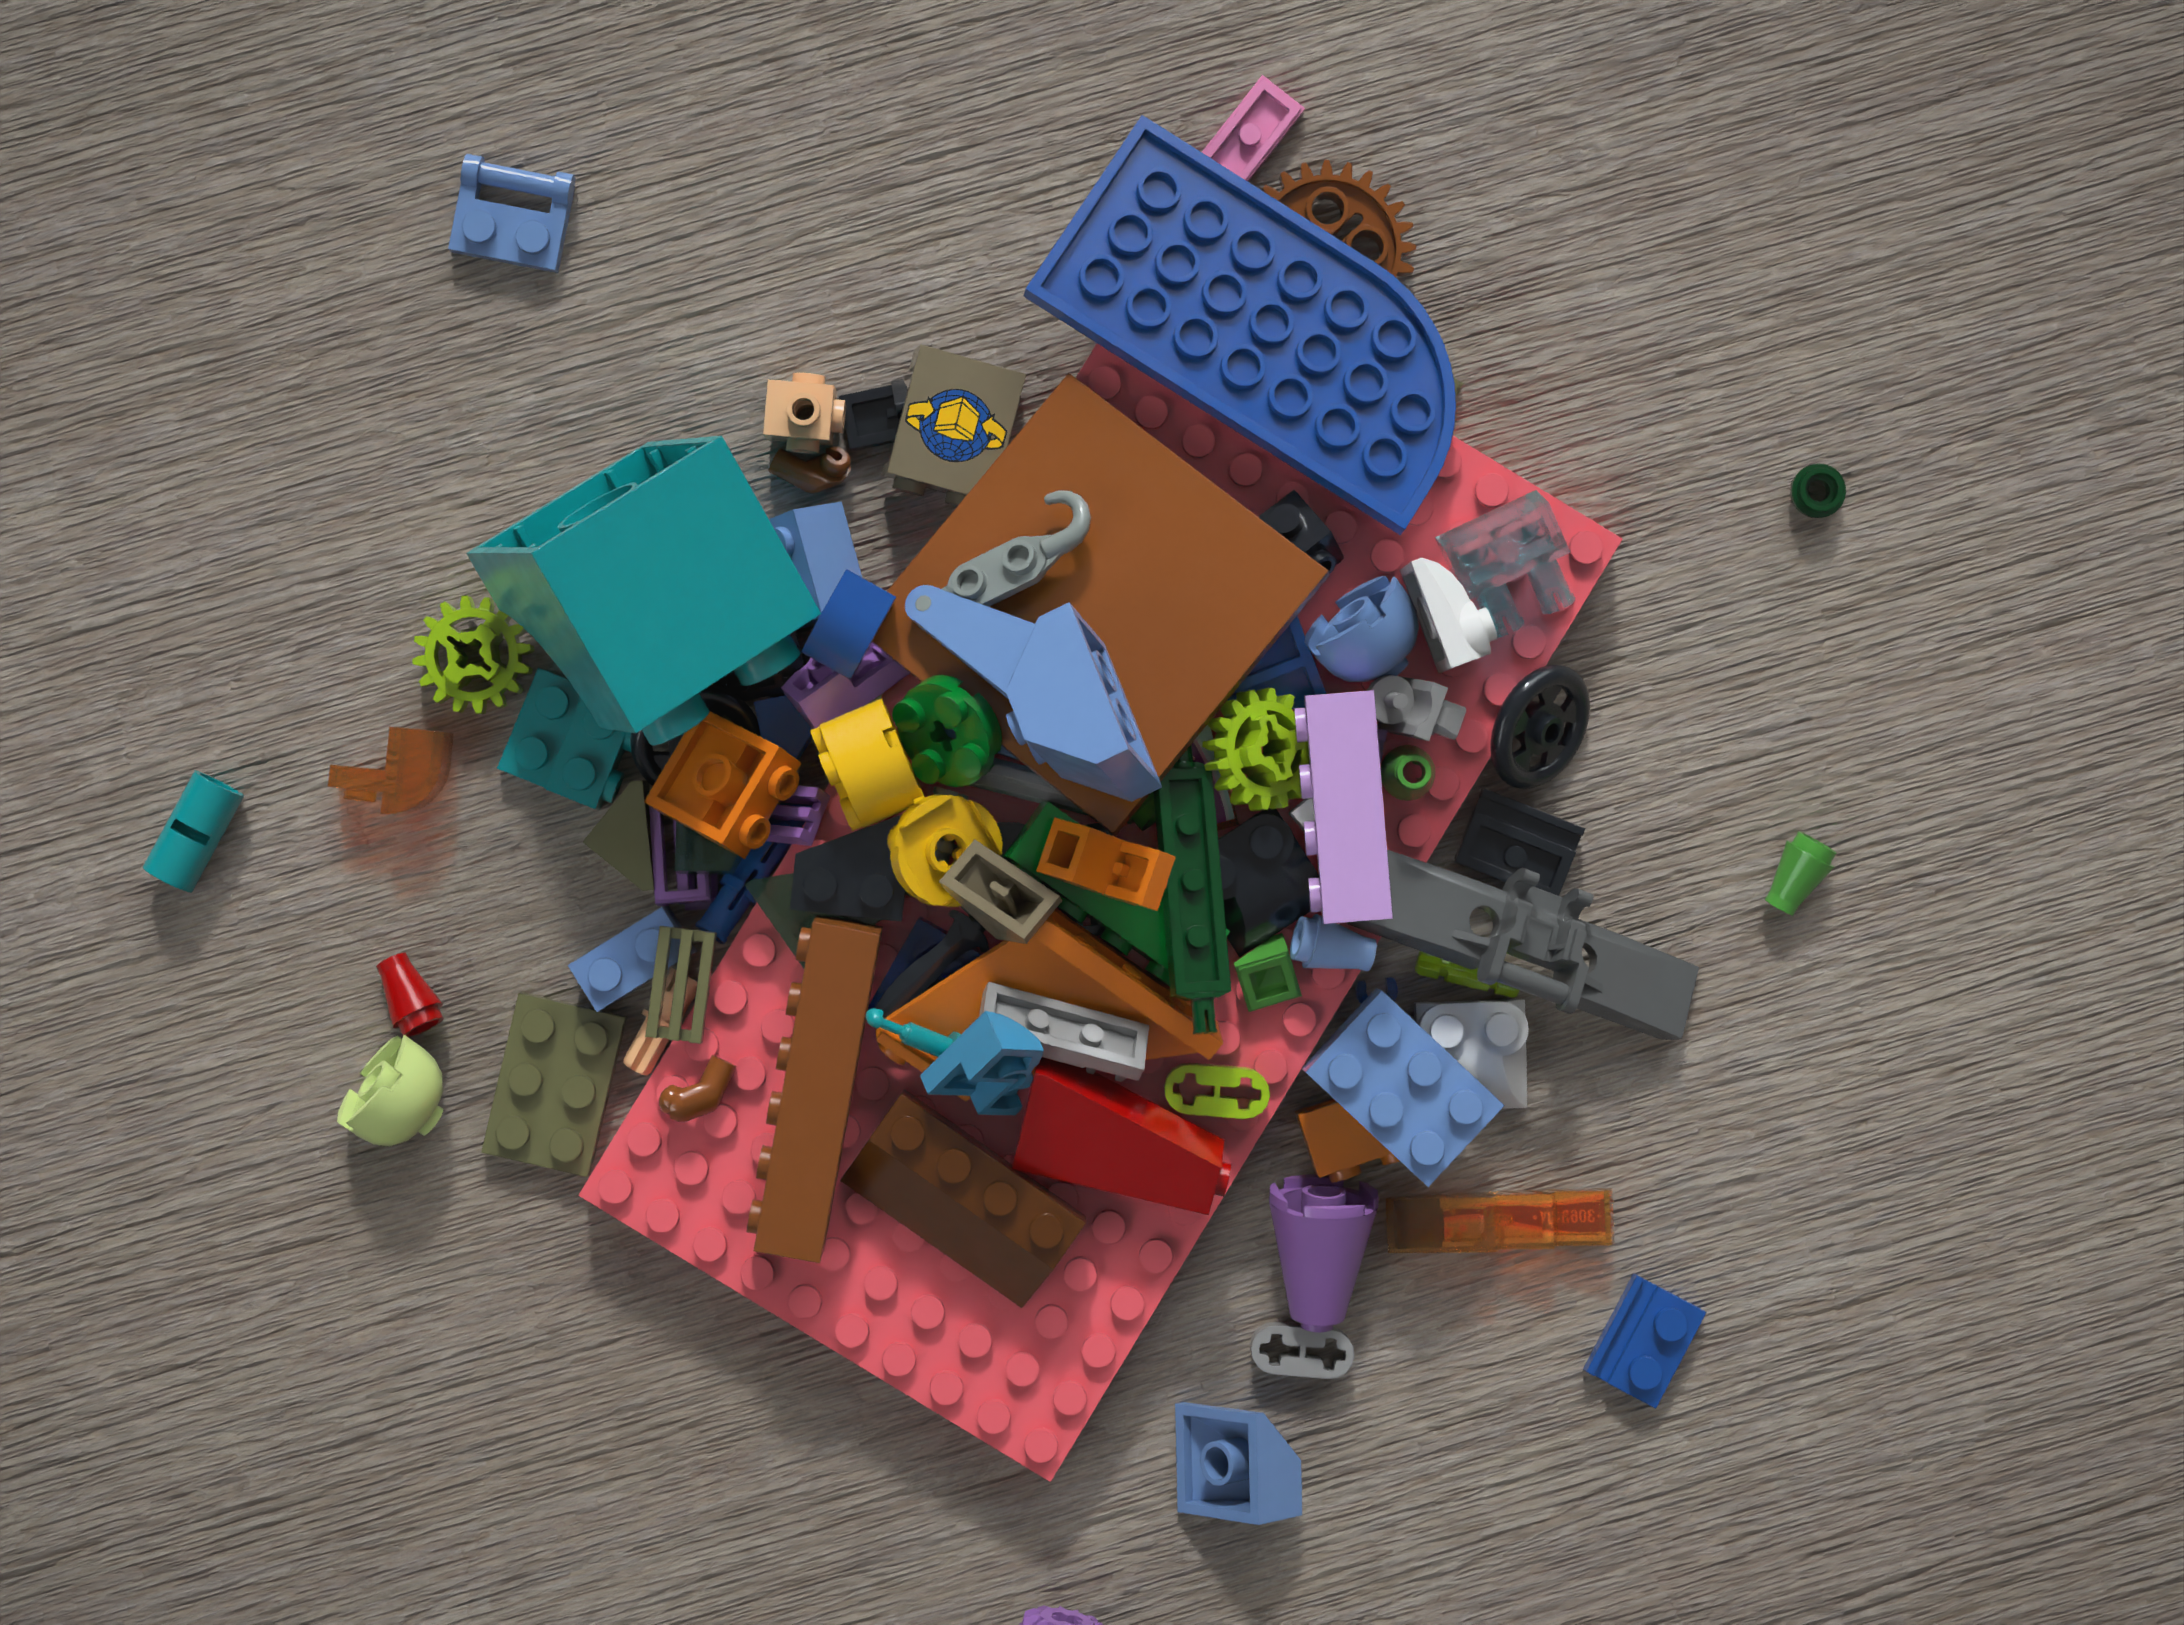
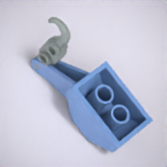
[905,490,1162,802]

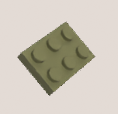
[481,992,627,1177]

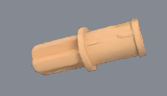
[623,968,697,1076]

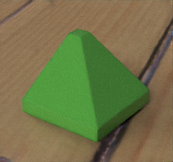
[1234,933,1302,1012]

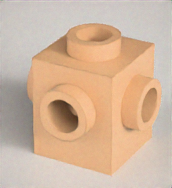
[763,373,846,454]

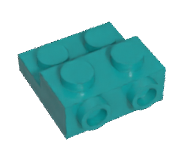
[497,668,631,810]

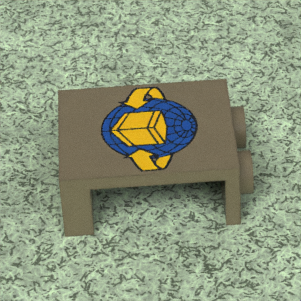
[881,344,1026,507]

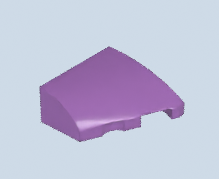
[781,643,910,729]

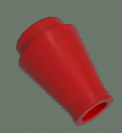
[376,952,444,1038]

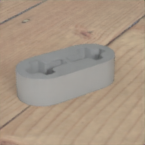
[1250,1322,1355,1379]

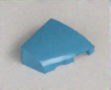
[920,1011,1044,1115]

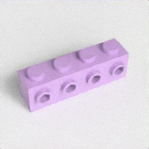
[1294,690,1393,924]

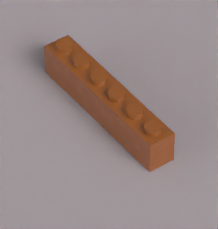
[747,914,883,1263]

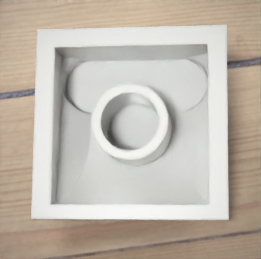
[1400,558,1497,674]
[1414,999,1529,1109]

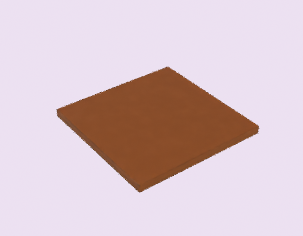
[872,373,1330,837]

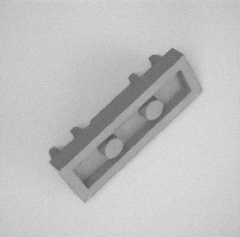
[979,982,1149,1082]

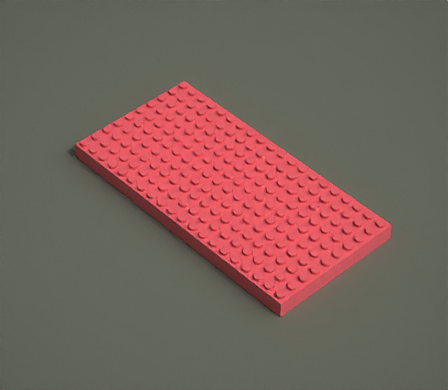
[578,344,1623,1482]

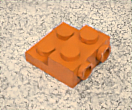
[644,711,801,859]

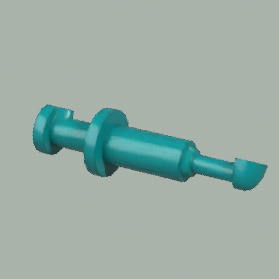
[865,1008,961,1057]

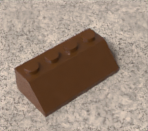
[840,1089,1086,1308]

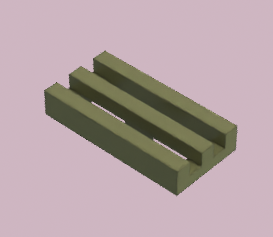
[645,926,717,1044]

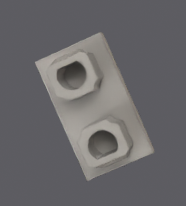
[1367,675,1466,741]

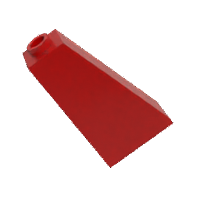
[1012,1057,1231,1215]

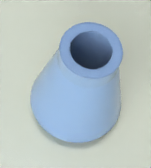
[1290,914,1377,971]

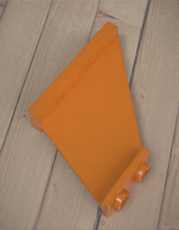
[876,909,1223,1102]

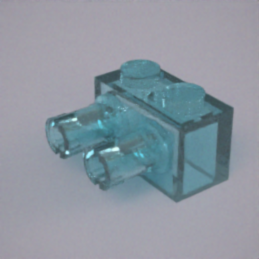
[1435,490,1575,638]

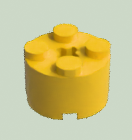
[810,698,925,831]

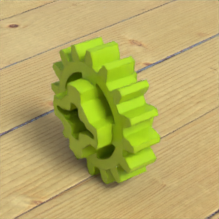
[412,595,535,715]
[1202,688,1309,811]

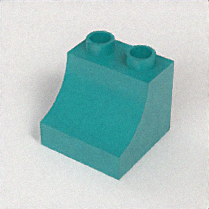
[466,436,821,745]

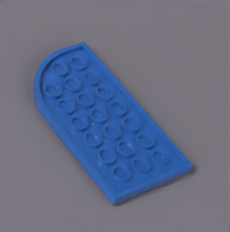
[1023,115,1456,536]

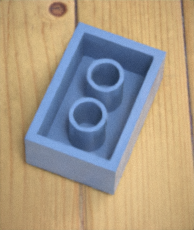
[1302,988,1505,1187]

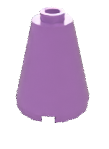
[1269,1174,1379,1333]

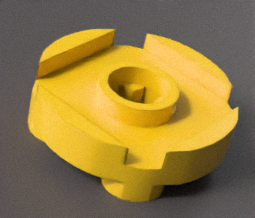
[887,795,1003,907]

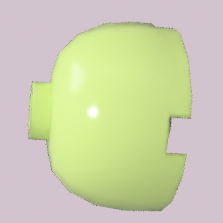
[337,1035,443,1146]

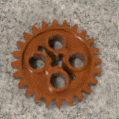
[1262,160,1416,277]

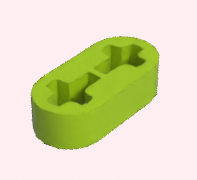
[1164,1063,1270,1119]

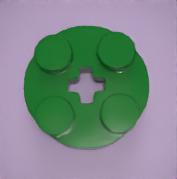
[892,675,1002,787]

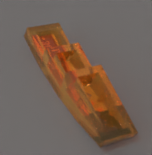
[1386,1188,1615,1253]

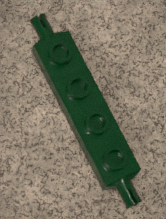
[1153,744,1231,1035]

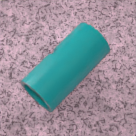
[142,770,244,893]

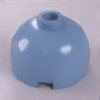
[1304,576,1419,682]

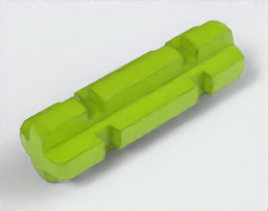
[1415,951,1520,998]

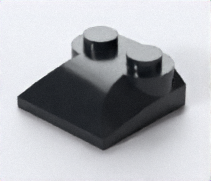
[1218,808,1319,957]

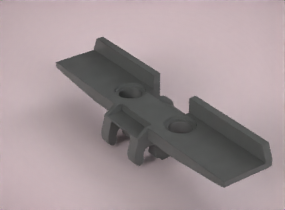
[1347,850,1699,1040]

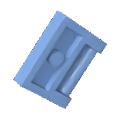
[448,154,575,273]

